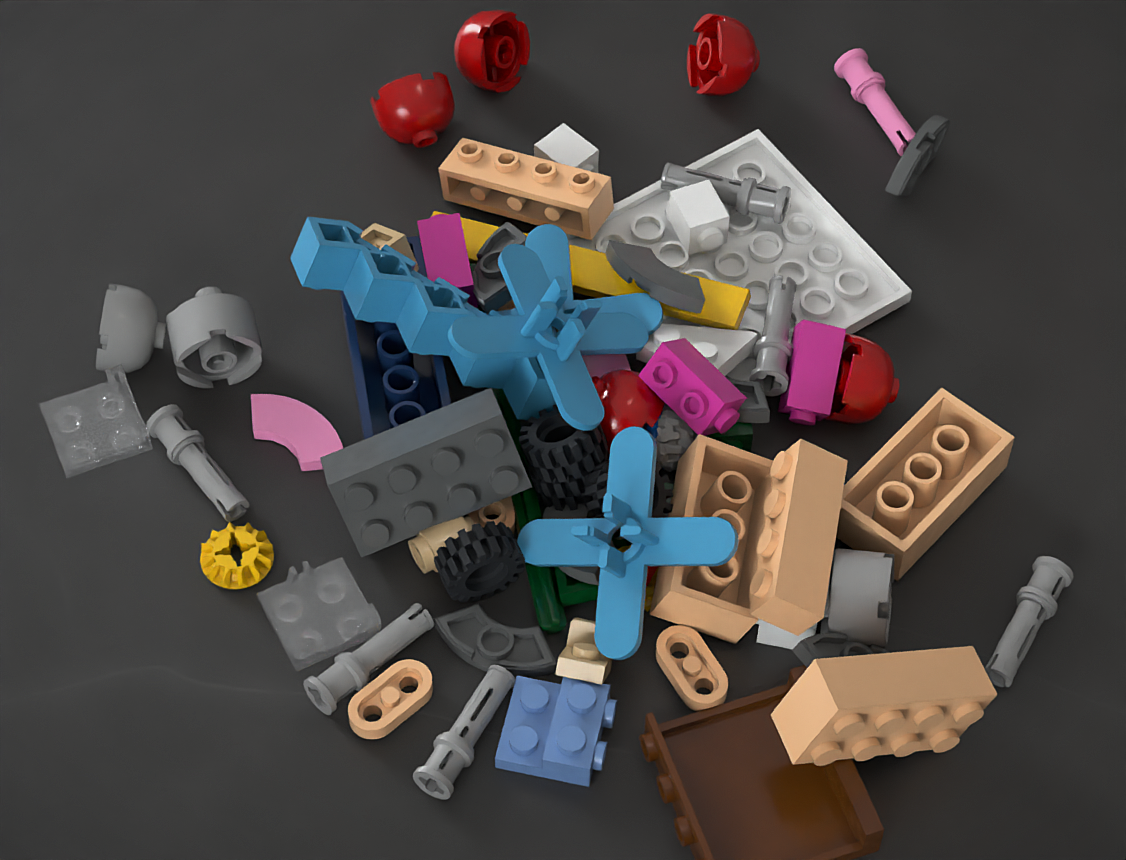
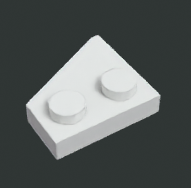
[636,323,758,376]

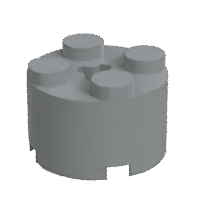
[166,287,262,388]
[820,548,895,647]

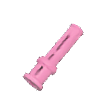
[834,48,916,156]

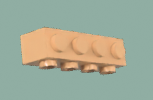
[438,138,614,240]
[749,439,848,636]

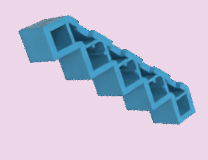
[290,217,556,420]

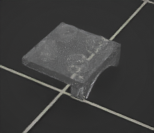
[39,364,152,478]
[257,557,382,672]

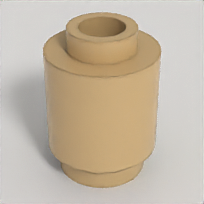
[408,516,475,573]

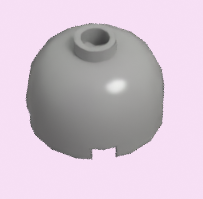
[96,283,167,373]

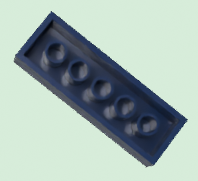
[339,235,451,440]

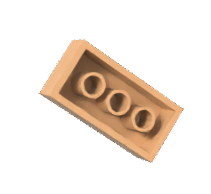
[836,388,1015,581]
[650,434,773,644]
[771,646,998,766]

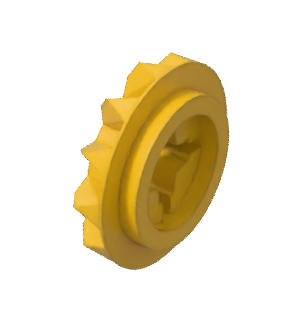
[200,522,274,589]

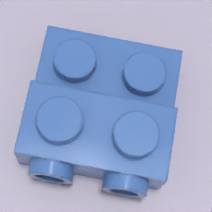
[495,676,617,787]

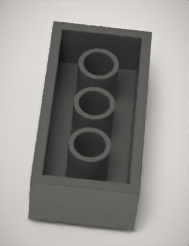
[320,388,532,558]

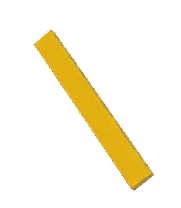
[422,211,751,330]

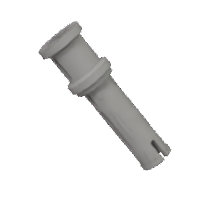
[661,162,791,224]
[749,275,797,396]
[146,404,249,522]
[984,556,1074,687]
[303,603,434,715]
[413,665,516,800]

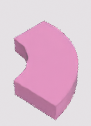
[251,394,343,471]

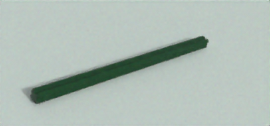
[470,263,567,635]

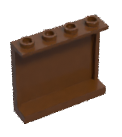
[639,665,885,860]

